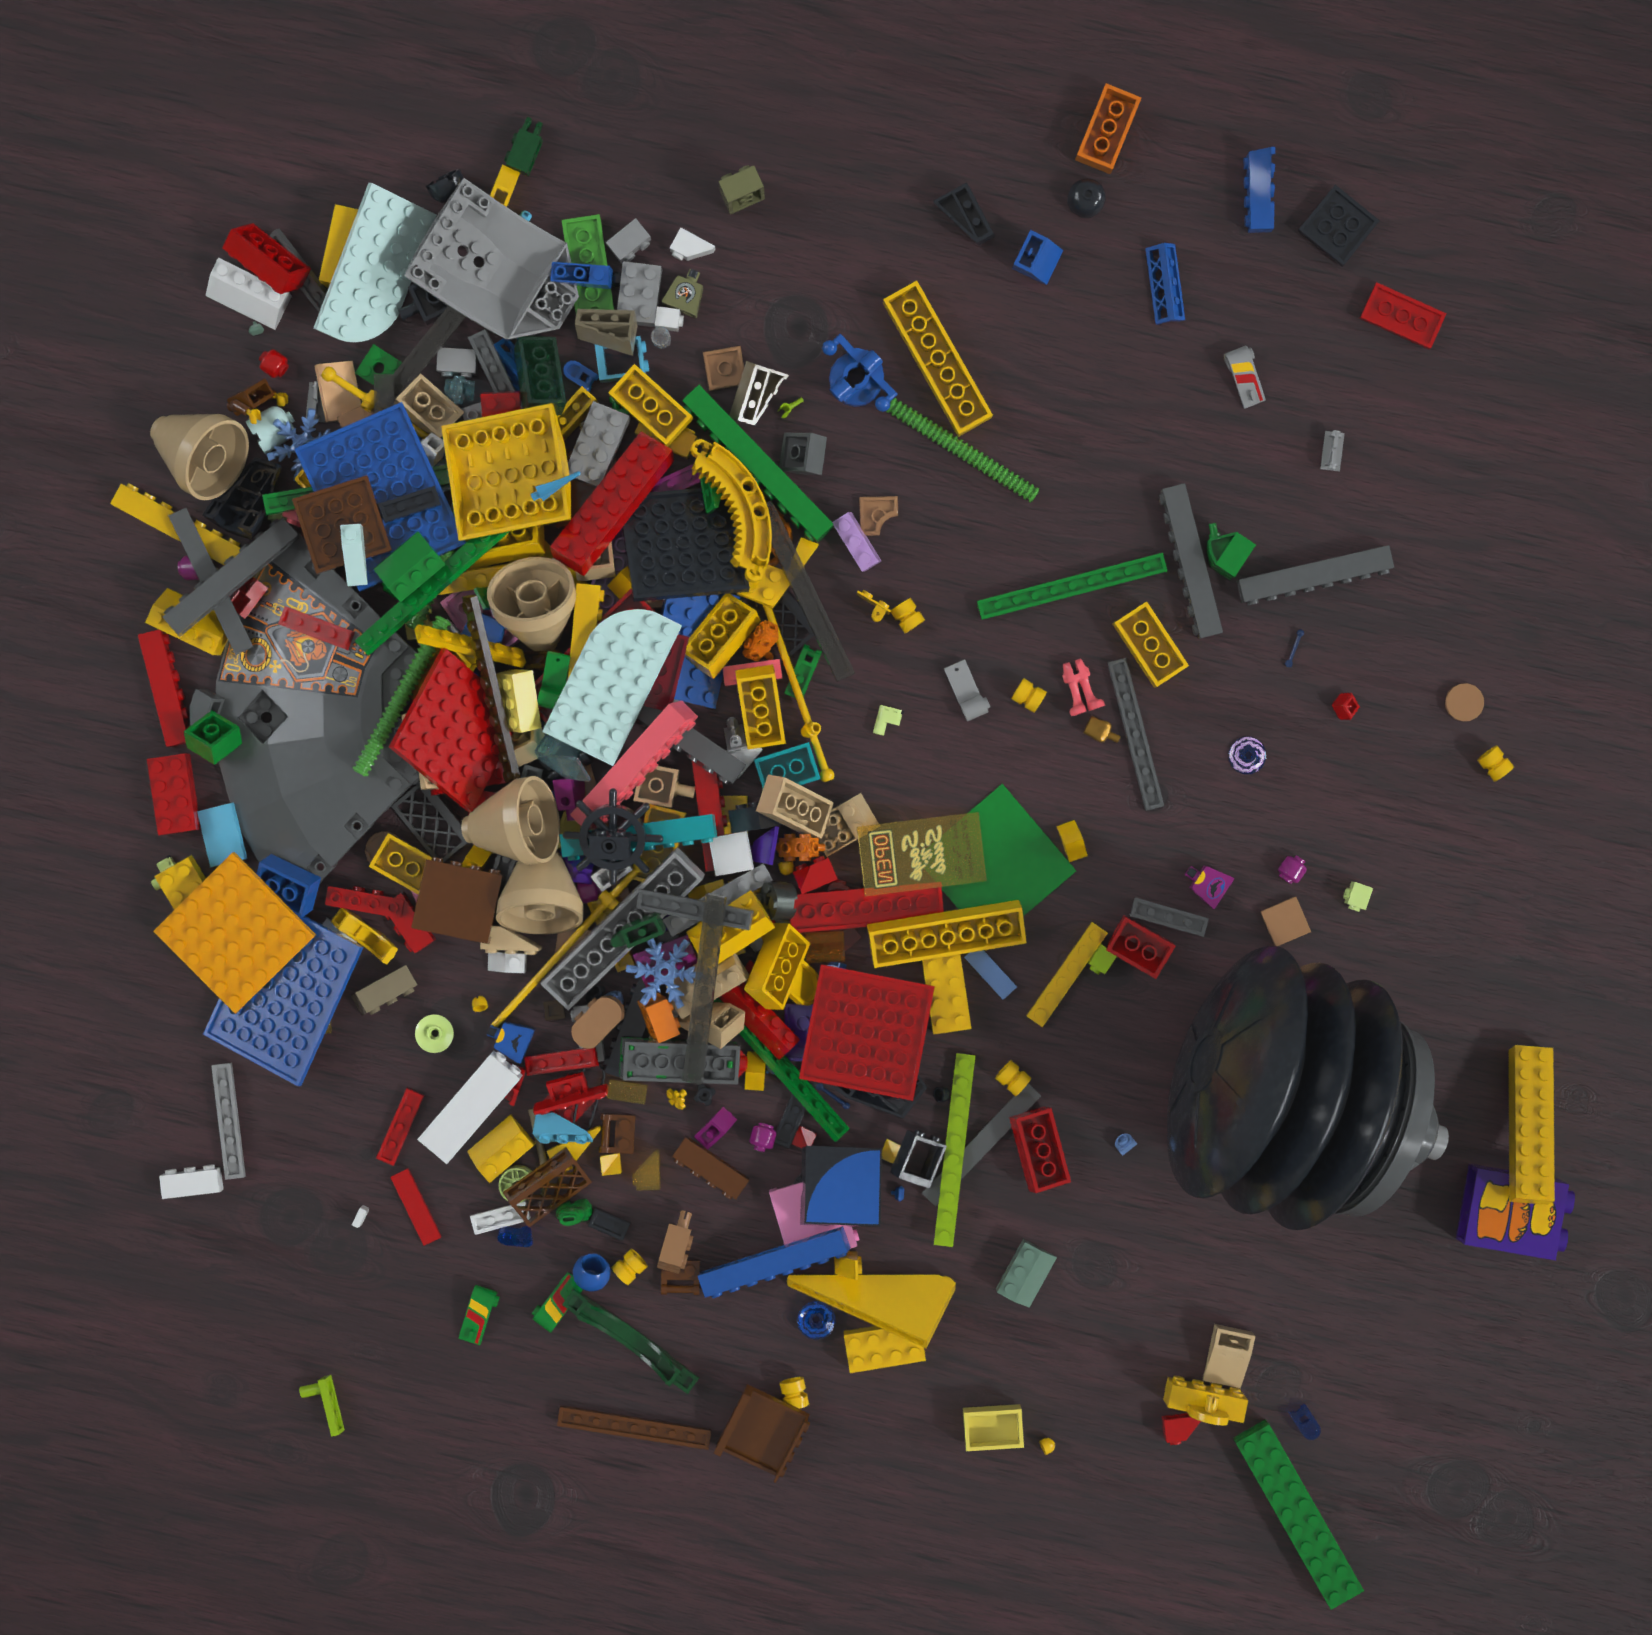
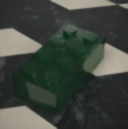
[514,336,566,415]

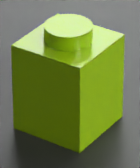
[1088,944,1117,975]

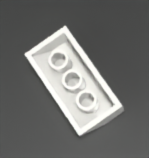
[206,258,292,330]

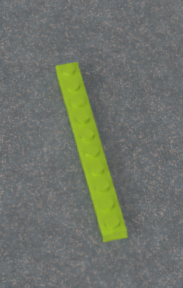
[934,1053,976,1247]

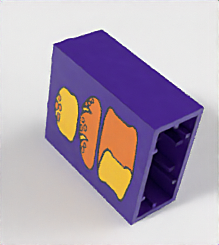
[1456,1164,1575,1261]

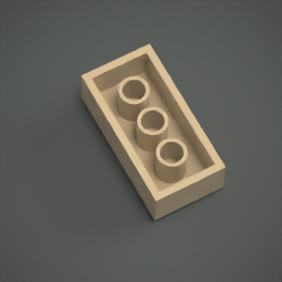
[756,774,834,839]

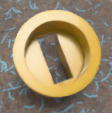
[778,861,794,875]
[472,996,488,1012]
[1039,1438,1055,1455]

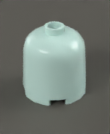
[246,406,295,454]

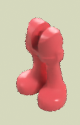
[1062,658,1105,716]

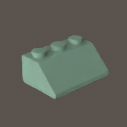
[996,1238,1057,1308]

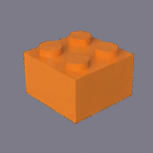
[637,993,681,1043]

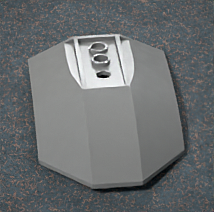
[404,178,579,340]

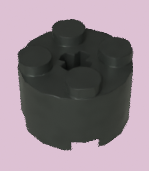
[756,882,798,920]

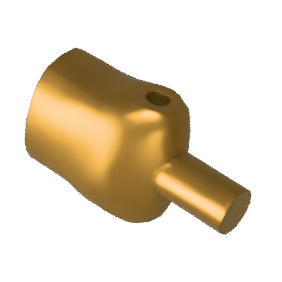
[1083,716,1121,743]

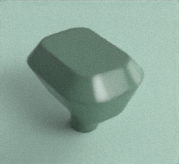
[249,321,264,336]

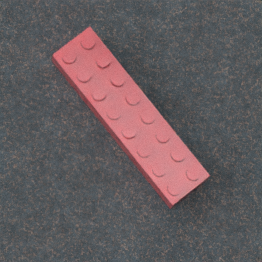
[570,701,698,830]

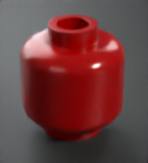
[259,349,289,378]

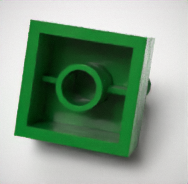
[1207,523,1256,580]
[184,710,242,765]

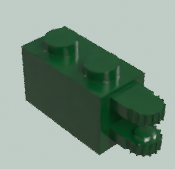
[504,117,543,177]
[610,912,666,949]

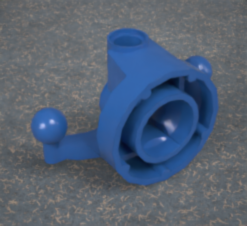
[822,334,898,412]

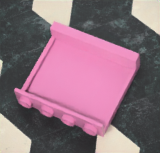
[769,1182,860,1249]

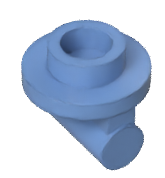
[1115,1133,1137,1156]

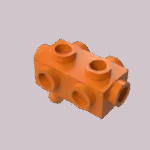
[742,620,779,662]
[776,834,825,861]

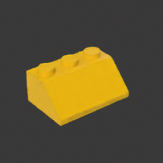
[467,1114,536,1183]

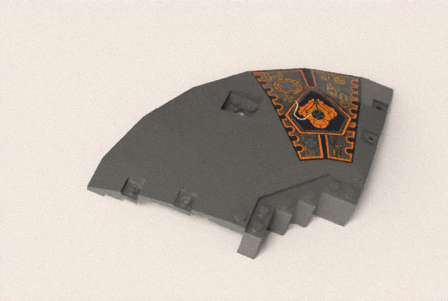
[216,528,420,883]

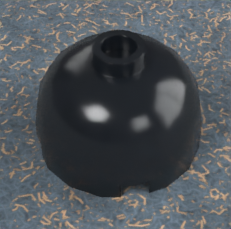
[425,169,464,203]
[1067,178,1106,218]

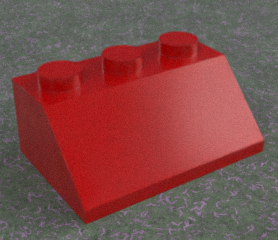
[1106,915,1176,979]

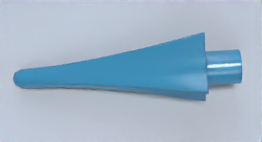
[530,471,581,501]

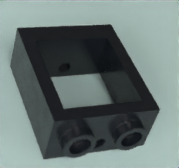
[890,1129,947,1189]

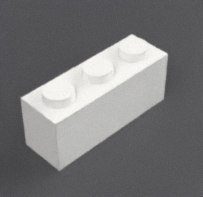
[159,1164,223,1199]

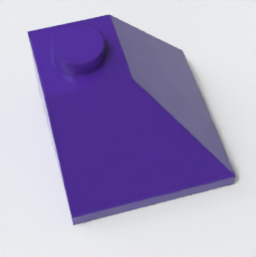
[750,826,779,865]

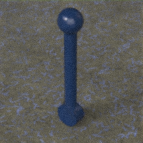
[1285,629,1304,667]
[816,1083,850,1109]

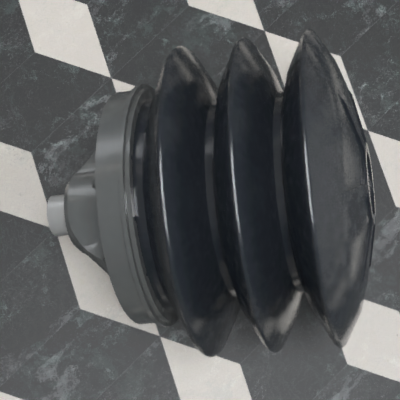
[1167,945,1449,1230]

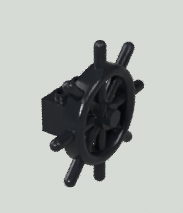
[563,788,663,885]

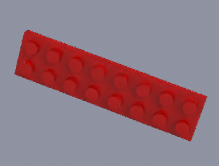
[790,881,944,933]

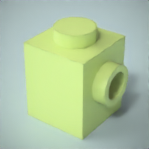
[1343,881,1373,912]

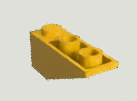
[834,1251,862,1280]

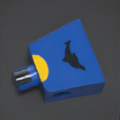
[487,1022,536,1064]

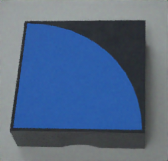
[800,1146,882,1227]

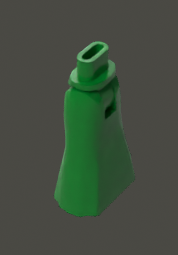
[556,1199,593,1226]

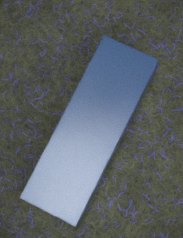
[964,950,1017,999]

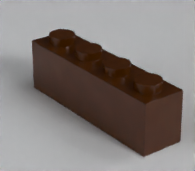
[672,1135,749,1199]

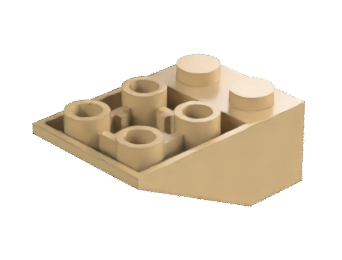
[819,793,880,857]
[480,924,542,955]
[678,1002,745,1049]
[1203,1324,1255,1388]

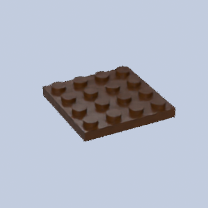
[292,475,392,574]

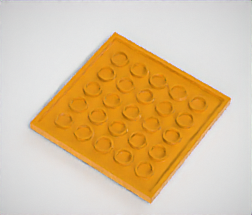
[153,852,316,1014]

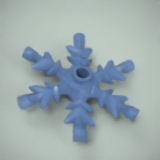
[266,408,330,481]
[626,938,704,1009]

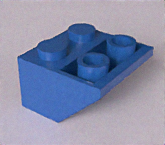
[1012,230,1063,285]

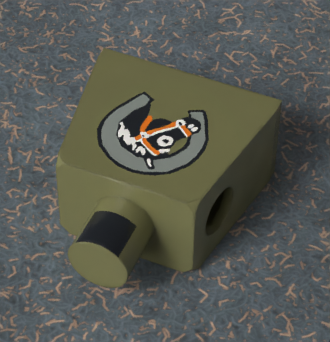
[662,269,703,319]

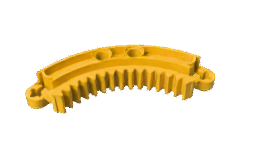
[690,439,772,583]

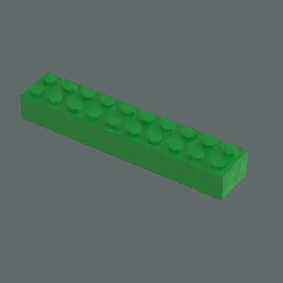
[682,385,834,543]
[1233,1419,1364,1610]

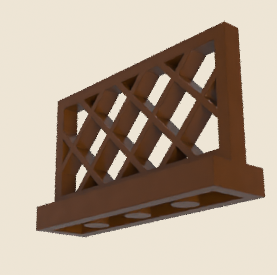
[503,1147,592,1227]

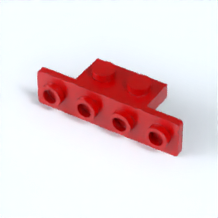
[325,886,404,918]
[533,1072,609,1115]

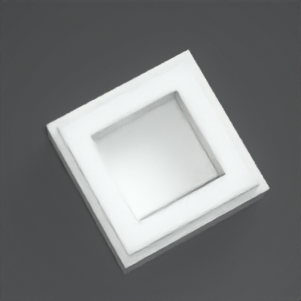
[352,1205,369,1228]

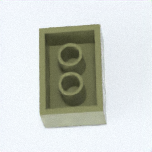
[719,165,765,215]

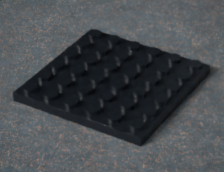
[622,488,750,602]

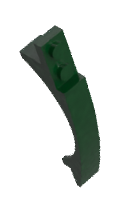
[562,1289,700,1394]

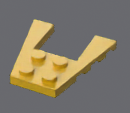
[737,537,819,608]

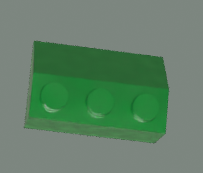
[373,531,446,602]

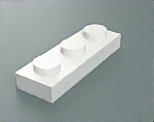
[470,1201,531,1235]

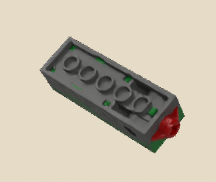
[619,1037,748,1084]

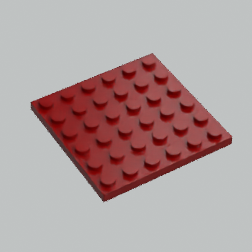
[389,648,514,812]
[799,965,935,1101]

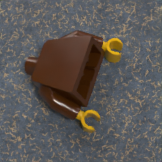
[227,378,288,424]

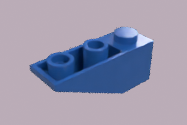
[550,262,613,289]

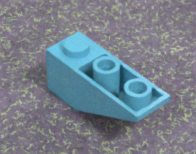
[532,1113,593,1144]

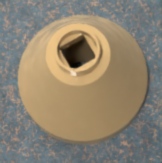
[150,414,249,500]
[487,557,576,651]
[461,776,560,865]
[496,851,583,934]

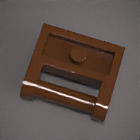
[599,1113,636,1154]
[661,1260,700,1295]

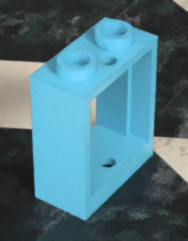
[595,336,649,383]

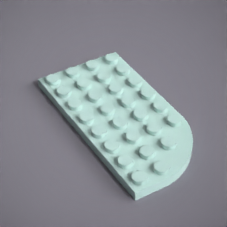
[313,183,437,342]
[542,609,682,766]

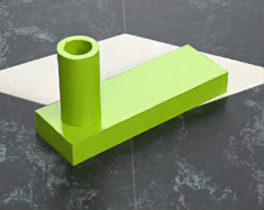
[299,1375,345,1437]

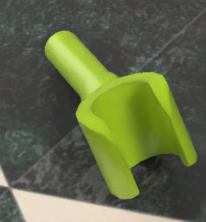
[778,397,804,418]

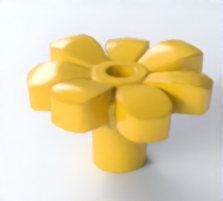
[666,1088,687,1110]

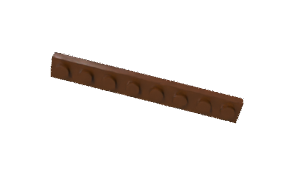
[557,1406,712,1450]

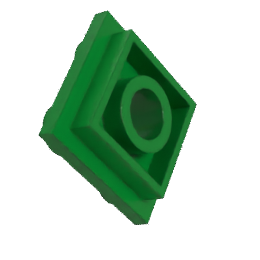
[355,344,403,392]

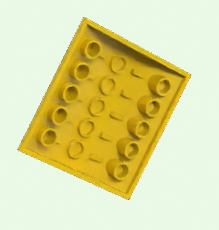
[441,403,571,541]

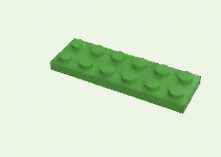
[562,214,614,314]

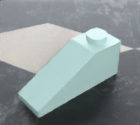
[340,524,368,586]

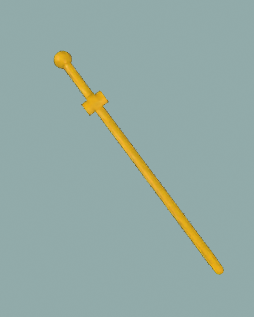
[321,366,445,453]
[763,605,834,782]
[491,857,648,1027]

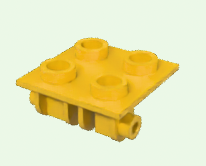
[857,590,891,622]

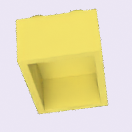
[496,669,542,733]
[963,1404,1024,1451]

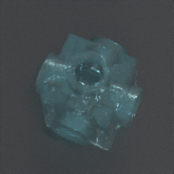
[444,376,475,404]

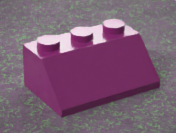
[633,934,698,987]

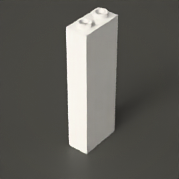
[417,1050,523,1164]

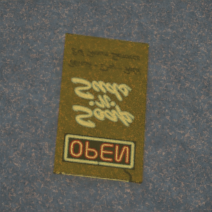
[857,812,987,896]

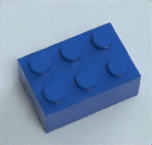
[257,854,321,918]

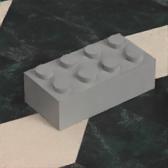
[568,401,630,488]

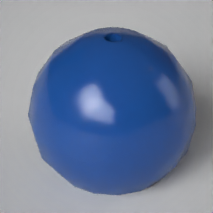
[573,1254,611,1292]

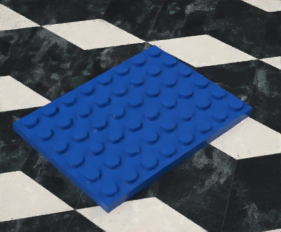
[295,402,466,592]
[203,916,364,1086]

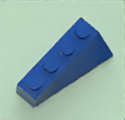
[1243,147,1275,233]

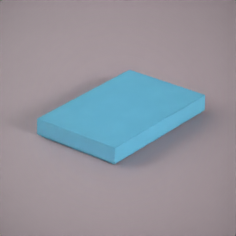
[197,803,247,867]

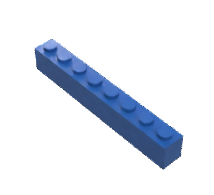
[697,1226,851,1298]

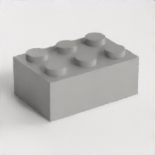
[617,261,663,327]

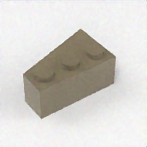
[575,309,638,356]
[729,361,788,425]
[351,965,417,1016]

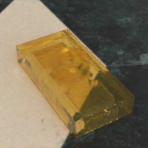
[607,1079,648,1104]

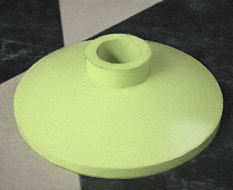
[415,1014,454,1053]

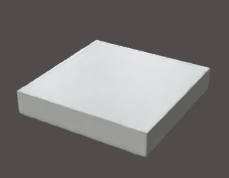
[709,831,754,876]

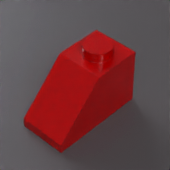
[1162,1413,1201,1445]

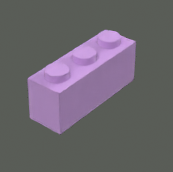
[832,512,881,572]

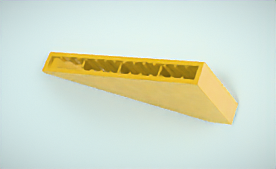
[787,1275,956,1348]

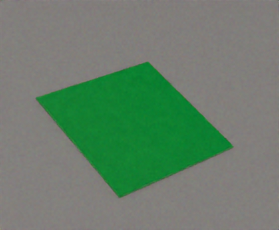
[916,784,1076,916]

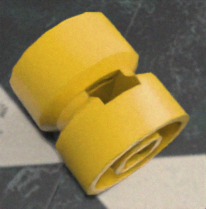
[891,598,925,634]
[1011,678,1047,713]
[1477,745,1514,782]
[995,1060,1031,1096]
[611,1249,648,1285]
[780,1377,809,1409]

